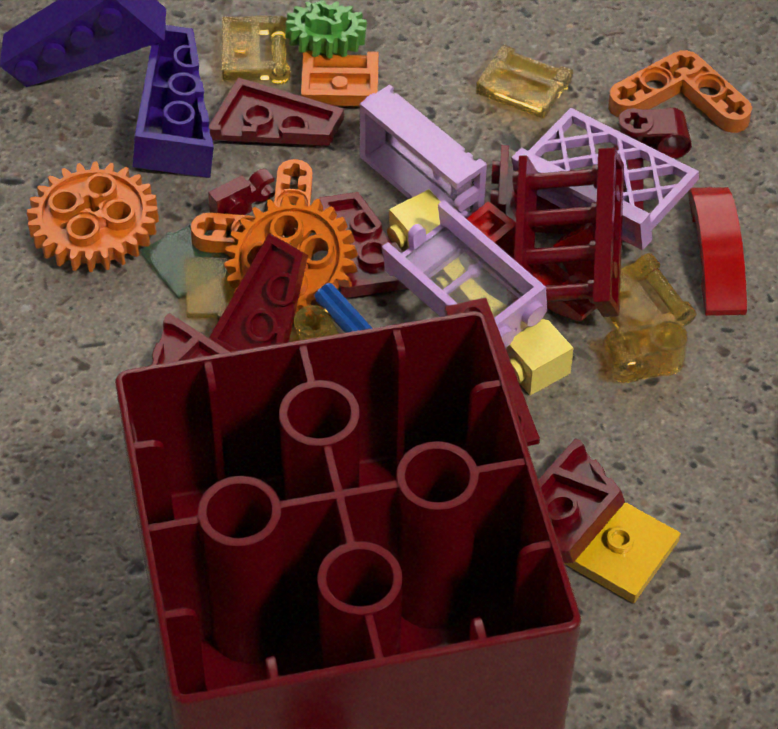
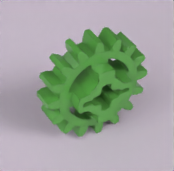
[285,0,367,58]

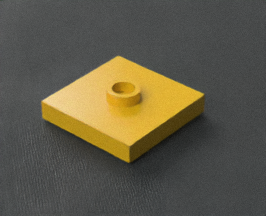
[564,502,681,604]

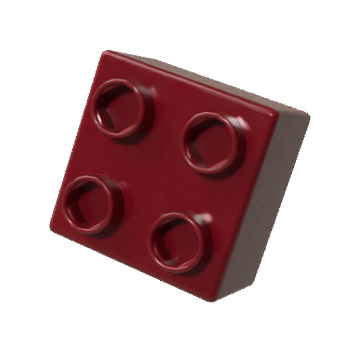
[115,312,581,729]

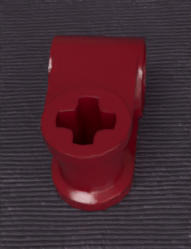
[614,107,692,159]

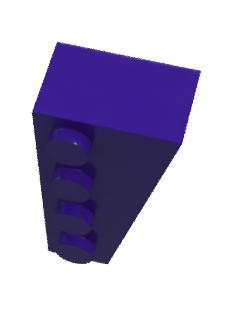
[0,0,166,87]
[133,25,214,178]

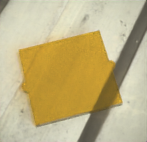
[183,254,236,321]

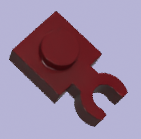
[208,168,275,215]

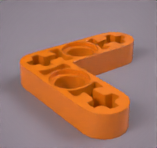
[608,50,752,133]
[191,159,313,255]

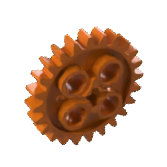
[27,161,159,272]
[224,195,358,324]

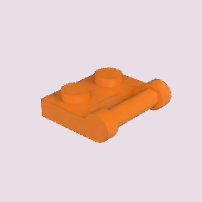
[301,50,379,106]

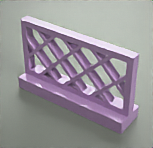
[511,108,699,250]

